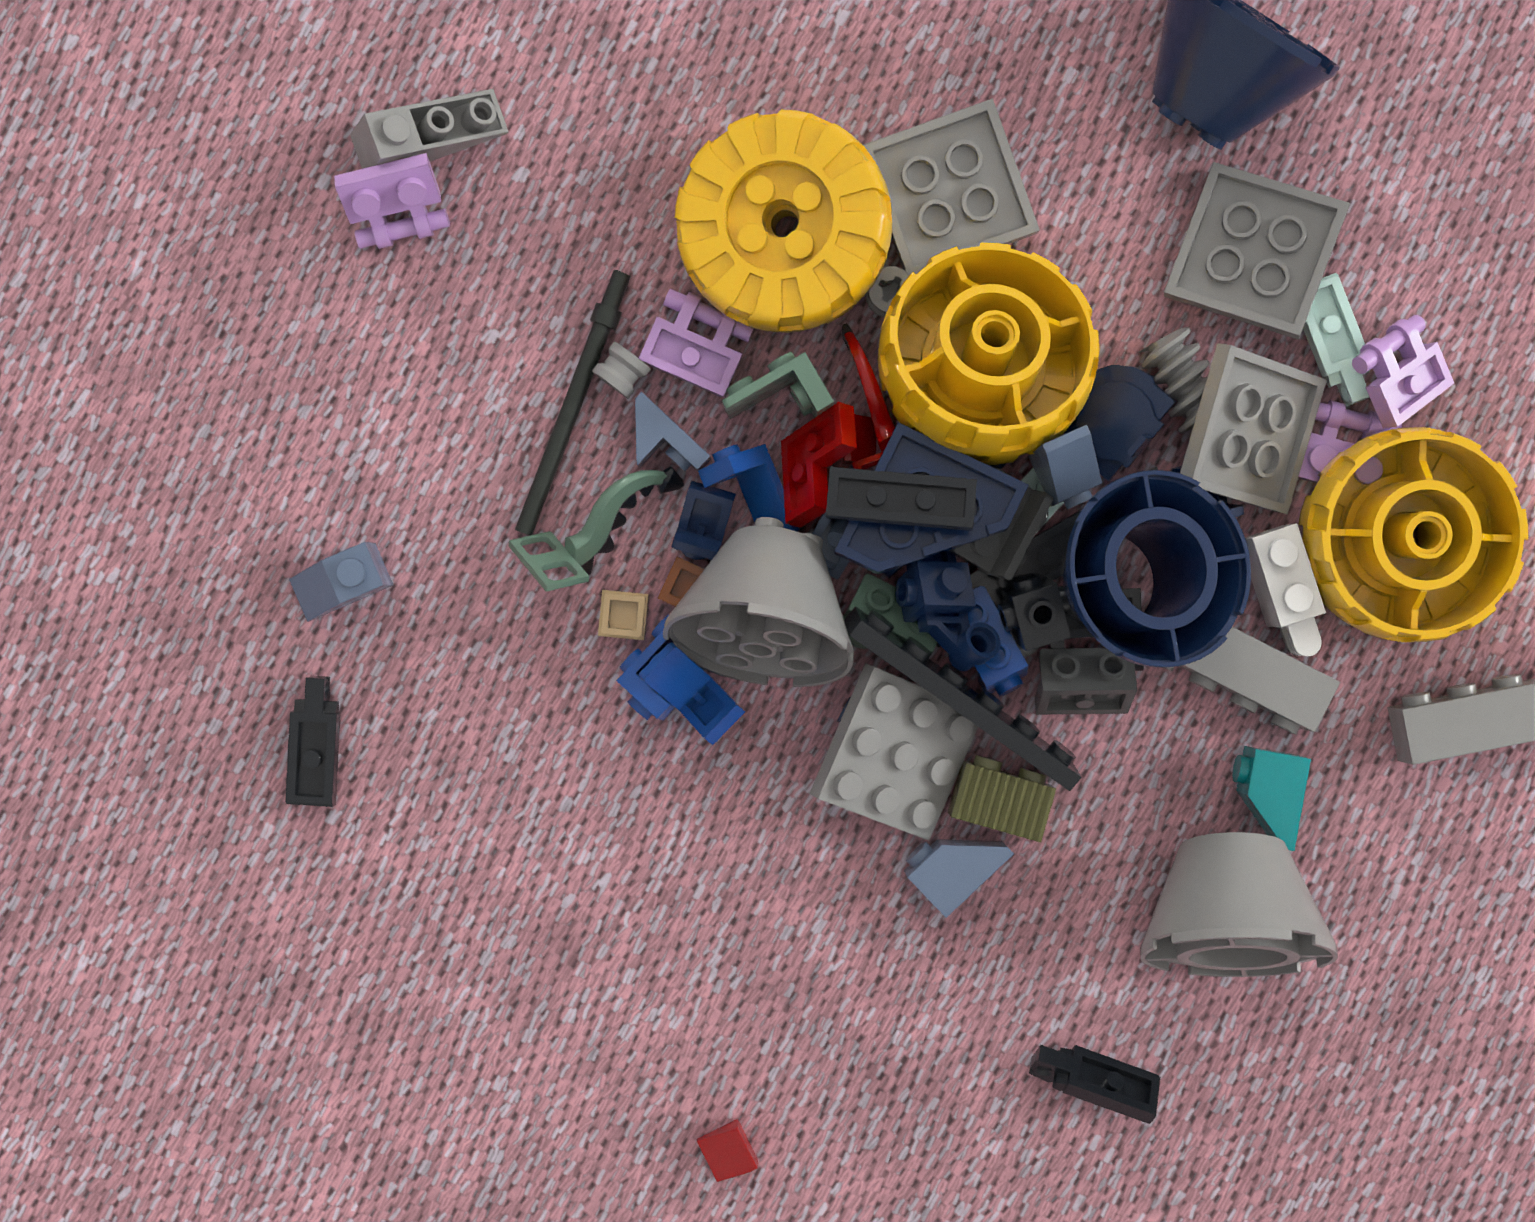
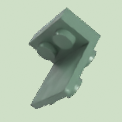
[722,352,834,419]

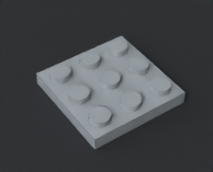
[863,98,1040,275]
[1164,162,1350,340]
[1180,343,1327,514]
[809,663,978,840]

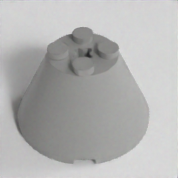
[663,517,854,687]

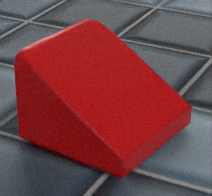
[840,414,876,464]
[697,1119,758,1182]

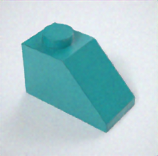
[1232,746,1311,851]

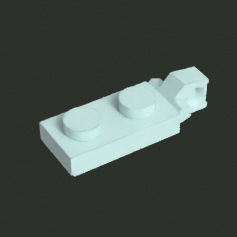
[1303,273,1370,406]

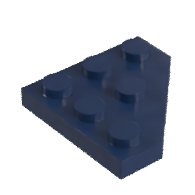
[834,422,1029,575]

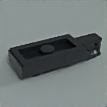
[285,676,341,807]
[1029,1045,1161,1124]

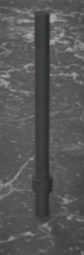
[515,270,631,536]

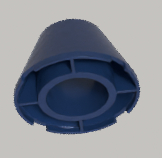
[1063,470,1251,668]

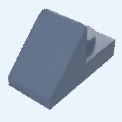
[635,392,711,471]

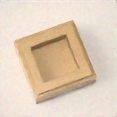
[598,590,649,640]

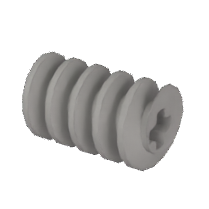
[1137,327,1210,434]

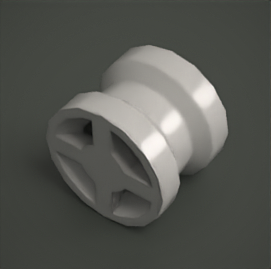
[866,266,909,318]
[592,341,651,399]

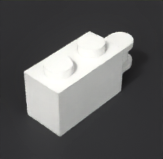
[1245,523,1326,656]

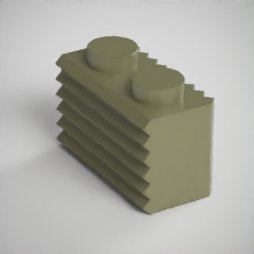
[947,755,1057,842]

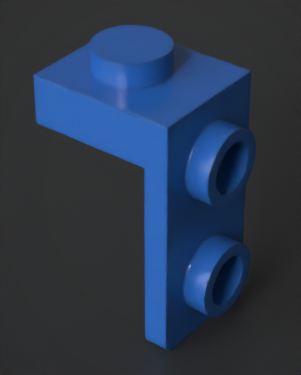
[698,444,799,532]
[968,586,1029,697]
[616,615,675,720]
[639,642,745,745]

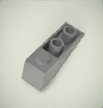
[350,89,509,169]

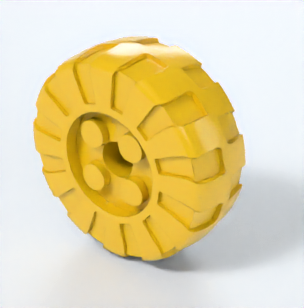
[674,109,892,333]
[877,243,1100,465]
[1298,427,1528,642]

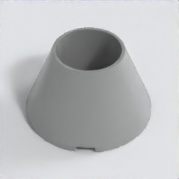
[1140,832,1338,977]

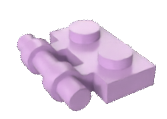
[334,153,450,249]
[639,289,755,398]
[1352,315,1454,429]
[1298,400,1402,484]

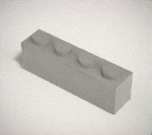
[1165,627,1341,735]
[1387,674,1535,765]

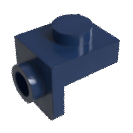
[671,480,736,560]
[895,561,976,623]

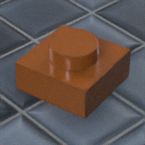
[658,556,704,607]

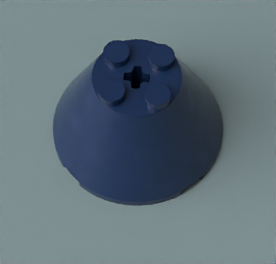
[1152,0,1340,150]

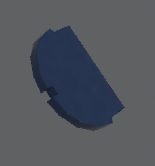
[1064,365,1176,481]

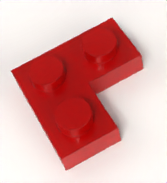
[781,402,857,528]

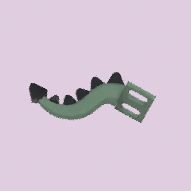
[508,466,684,592]

